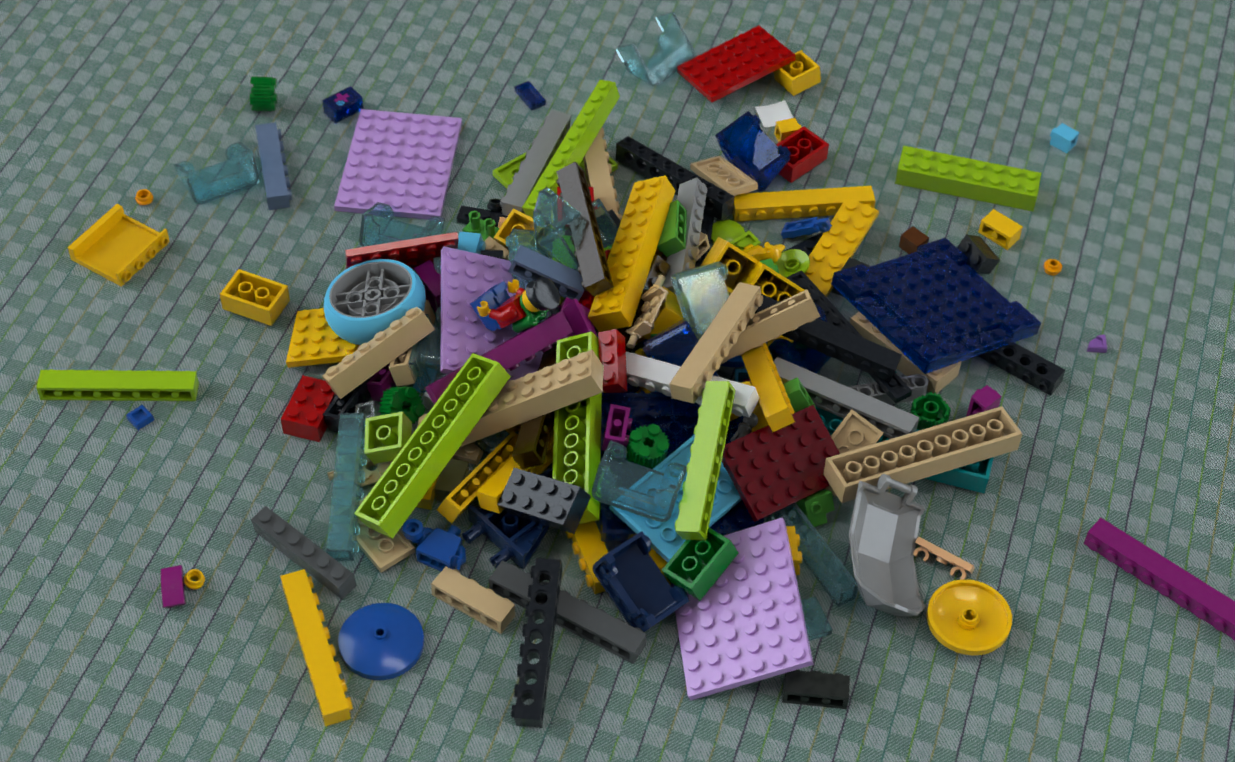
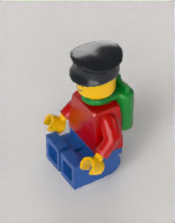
[470,277,561,333]

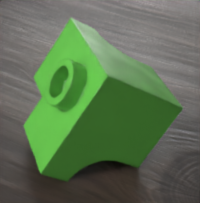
[796,490,835,529]

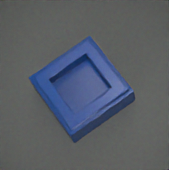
[126,405,154,430]

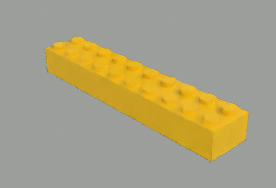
[588,176,675,332]

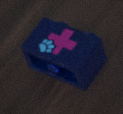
[322,86,363,124]

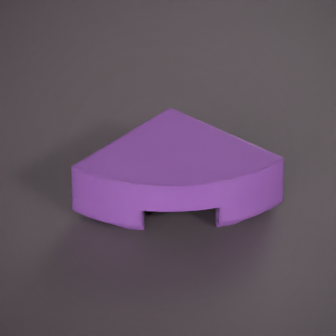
[1087,335,1107,353]

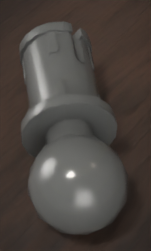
[730,413,758,442]

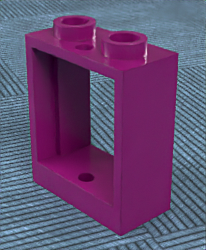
[414,260,441,320]

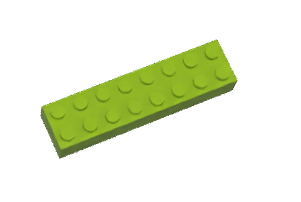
[895,145,1041,212]

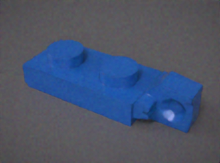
[781,217,832,239]

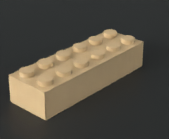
[850,299,962,394]

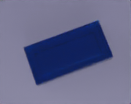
[514,81,546,111]

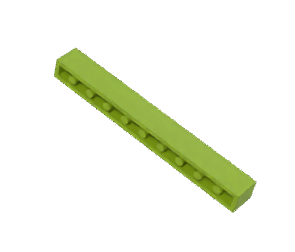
[522,79,620,224]

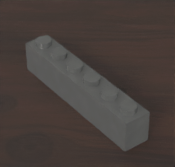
[251,506,357,600]

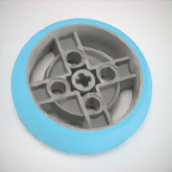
[324,259,426,345]

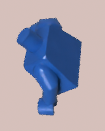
[402,519,466,571]

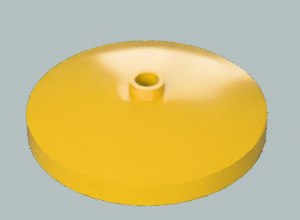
[927,579,1012,656]

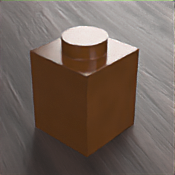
[899,226,929,259]

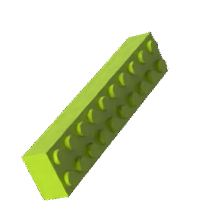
[552,331,602,524]
[354,353,511,539]

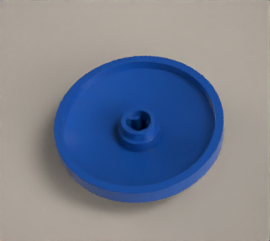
[338,603,424,680]

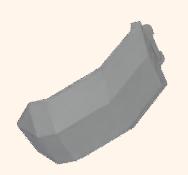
[849,474,926,617]

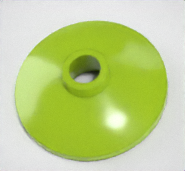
[774,249,810,278]

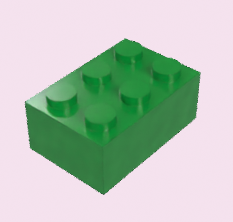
[662,527,739,601]

